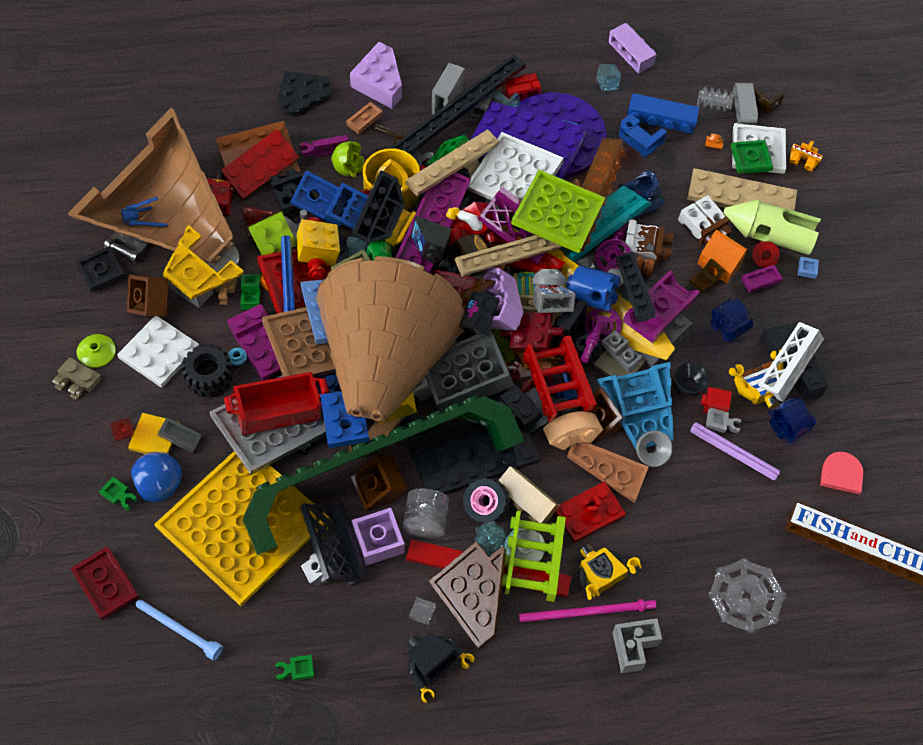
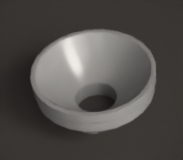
[532,269,566,285]
[636,431,672,467]

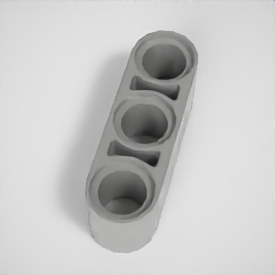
[733,83,758,125]

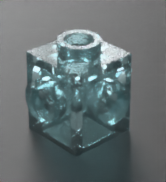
[474,520,506,557]

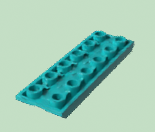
[559,186,651,262]

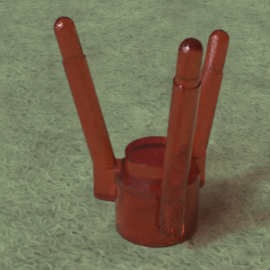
[242,206,279,225]

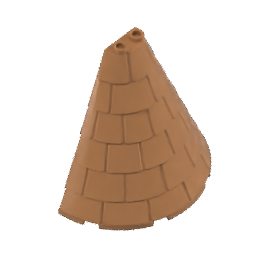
[68,107,235,265]
[316,256,465,422]

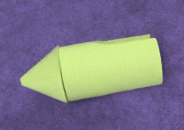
[723,199,821,255]

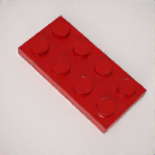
[220,129,299,200]

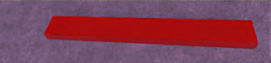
[406,539,572,598]

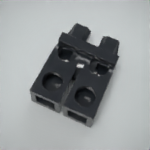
[270,169,315,219]

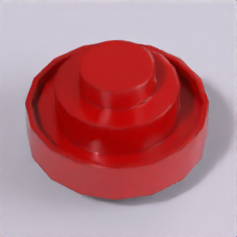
[752,241,780,268]

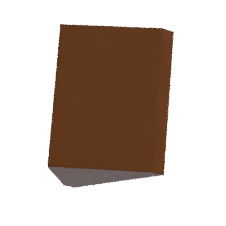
[575,387,624,442]

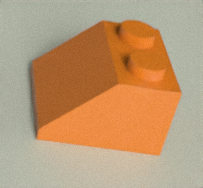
[697,230,747,283]

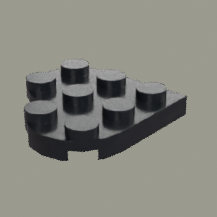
[278,71,332,116]

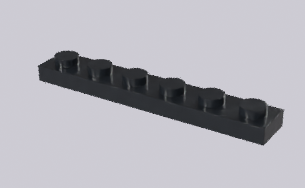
[615,251,656,322]

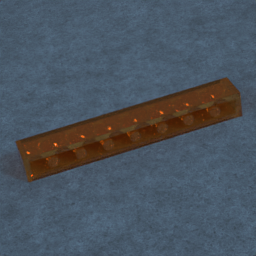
[563,138,626,251]

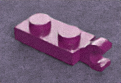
[300,135,348,158]

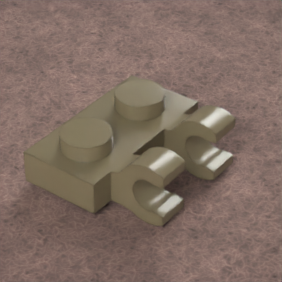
[52,357,102,400]

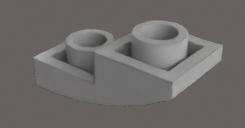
[602,330,642,372]

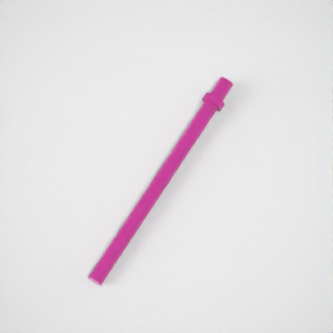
[519,599,656,622]

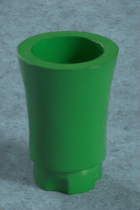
[366,240,392,261]

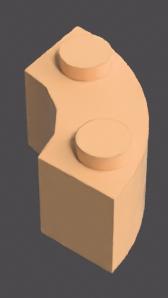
[543,411,603,450]

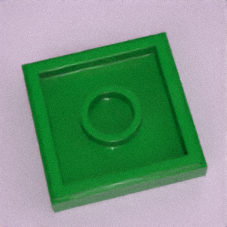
[730,140,773,174]

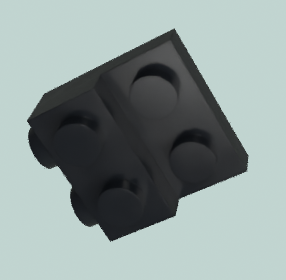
[554,299,587,347]

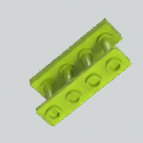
[502,511,566,602]

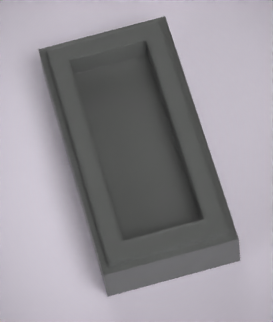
[157,417,202,453]

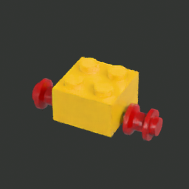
[296,217,340,281]

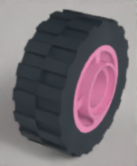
[463,478,510,523]

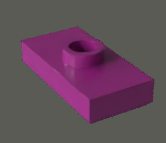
[741,265,783,293]

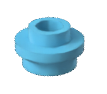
[228,348,247,366]

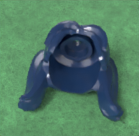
[618,171,665,218]

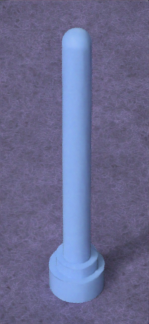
[136,600,223,661]

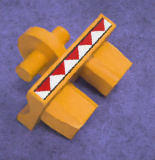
[789,141,823,172]

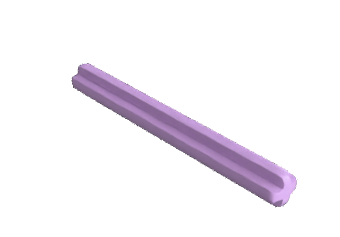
[690,422,780,480]

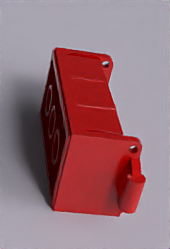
[224,372,330,435]

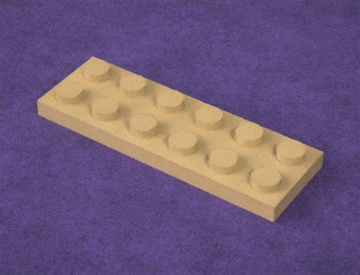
[687,168,797,211]

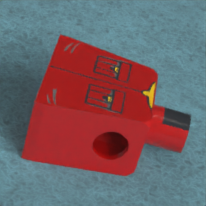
[206,173,233,216]

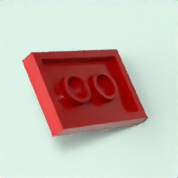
[555,481,626,544]

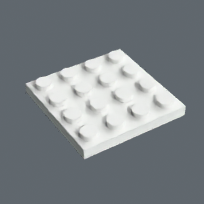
[467,132,564,201]

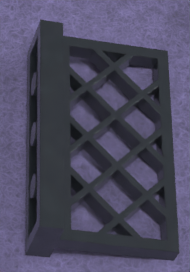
[300,502,369,586]

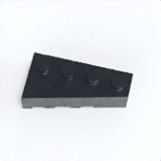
[759,321,828,400]

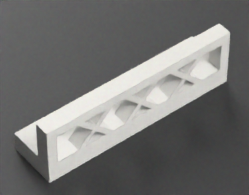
[758,322,824,402]

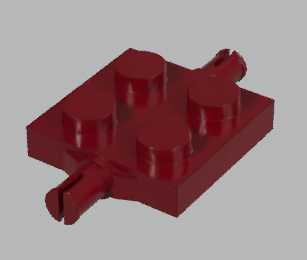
[500,312,564,351]

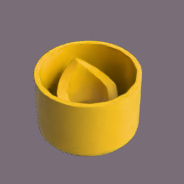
[363,149,420,210]

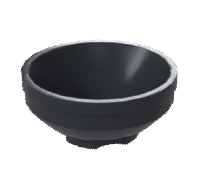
[674,362,709,396]

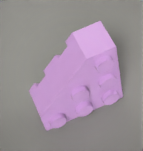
[350,42,402,109]
[484,268,523,330]

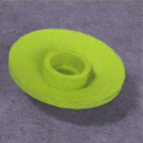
[77,334,116,368]

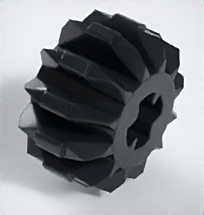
[572,332,601,365]

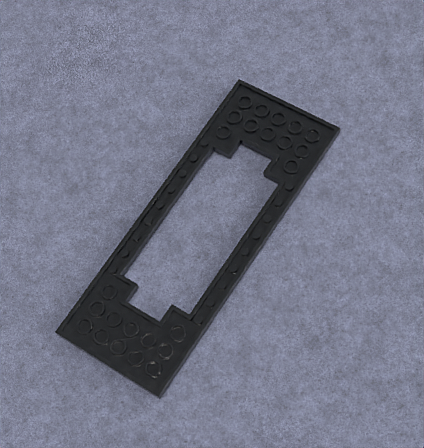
[336,228,540,500]

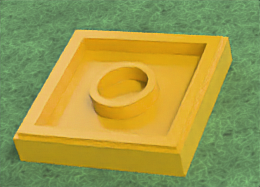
[128,413,180,454]

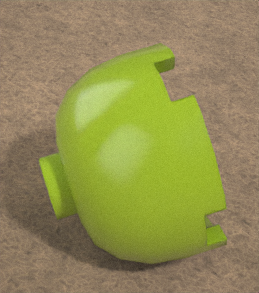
[331,141,364,177]

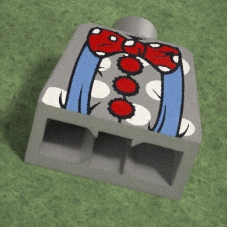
[533,285,575,313]

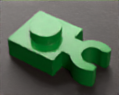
[99,477,137,511]
[275,655,314,681]

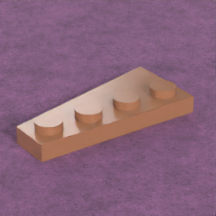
[567,442,649,503]

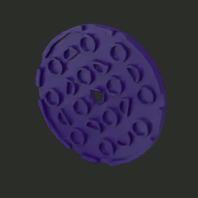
[515,92,607,178]

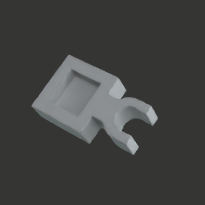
[706,408,741,434]

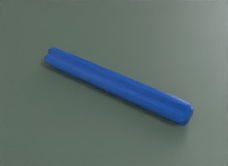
[281,235,295,312]

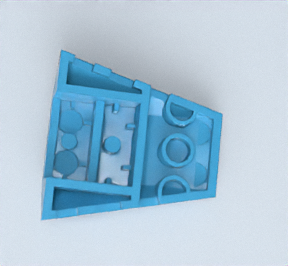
[597,362,674,450]

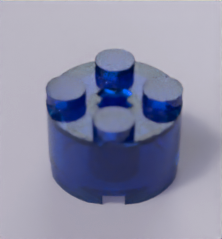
[710,297,753,342]
[768,398,816,444]

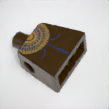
[447,234,491,276]

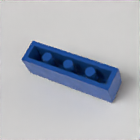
[627,93,699,134]

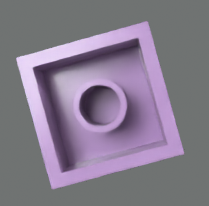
[352,508,405,566]

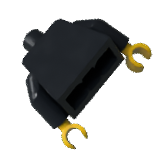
[408,633,474,703]

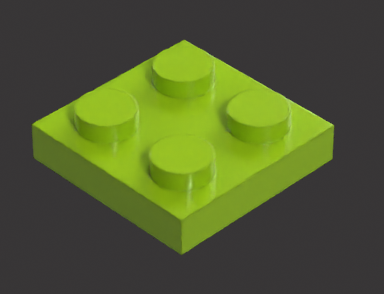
[248,211,297,255]

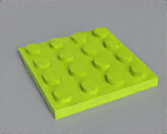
[511,169,605,253]

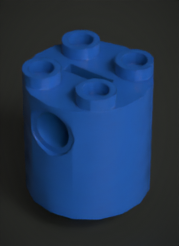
[566,266,621,311]

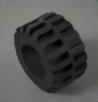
[182,344,233,397]

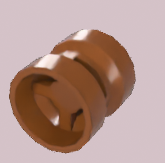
[636,256,655,277]

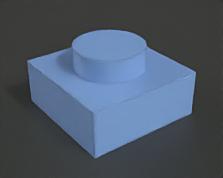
[797,257,819,279]

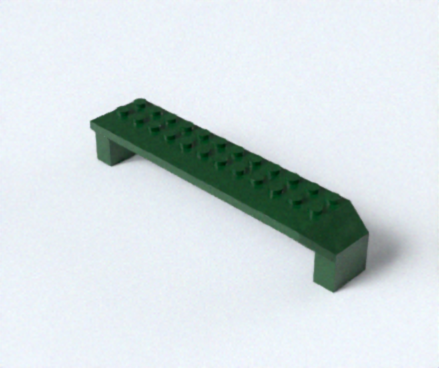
[242,395,524,555]

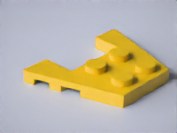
[163,225,244,300]

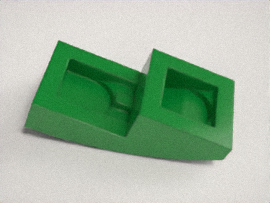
[240,274,261,310]

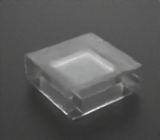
[409,597,436,625]

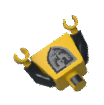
[578,544,642,600]

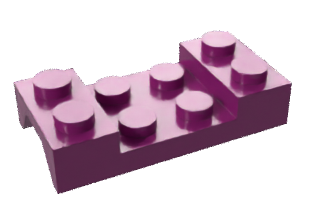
[623,270,700,343]
[227,304,281,381]

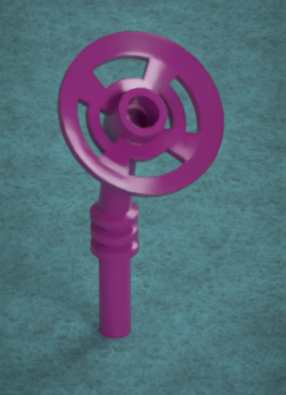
[595,217,635,272]
[581,308,622,363]

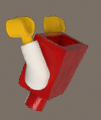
[446,202,502,245]

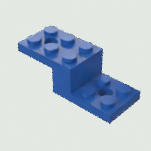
[290,170,367,230]
[319,374,369,449]

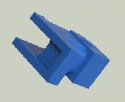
[619,114,667,158]

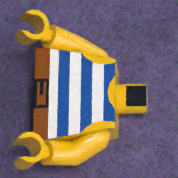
[729,350,785,409]

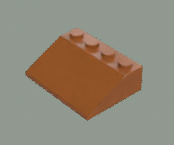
[216,121,300,192]

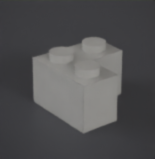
[612,618,662,673]

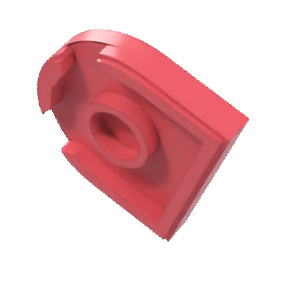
[820,452,863,494]

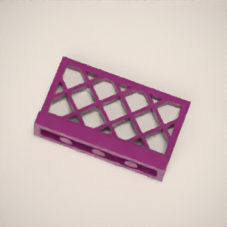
[478,187,544,264]

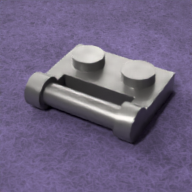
[104,231,151,262]

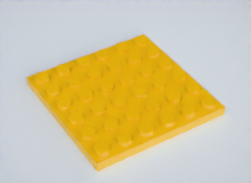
[154,451,329,606]

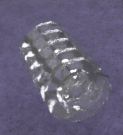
[696,86,734,112]

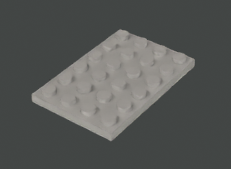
[210,375,342,475]

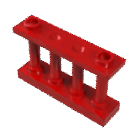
[523,336,597,422]

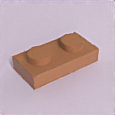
[346,102,383,134]

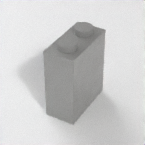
[432,63,465,115]

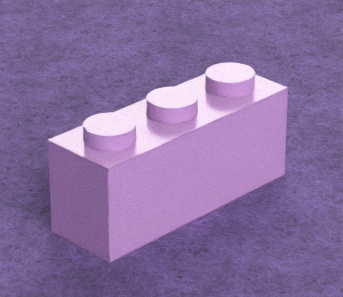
[609,23,657,74]

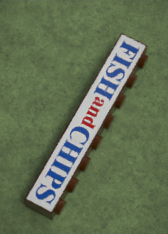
[785,502,923,586]

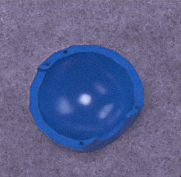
[131,451,182,503]

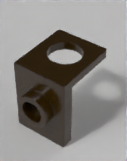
[754,89,785,114]
[689,258,725,293]

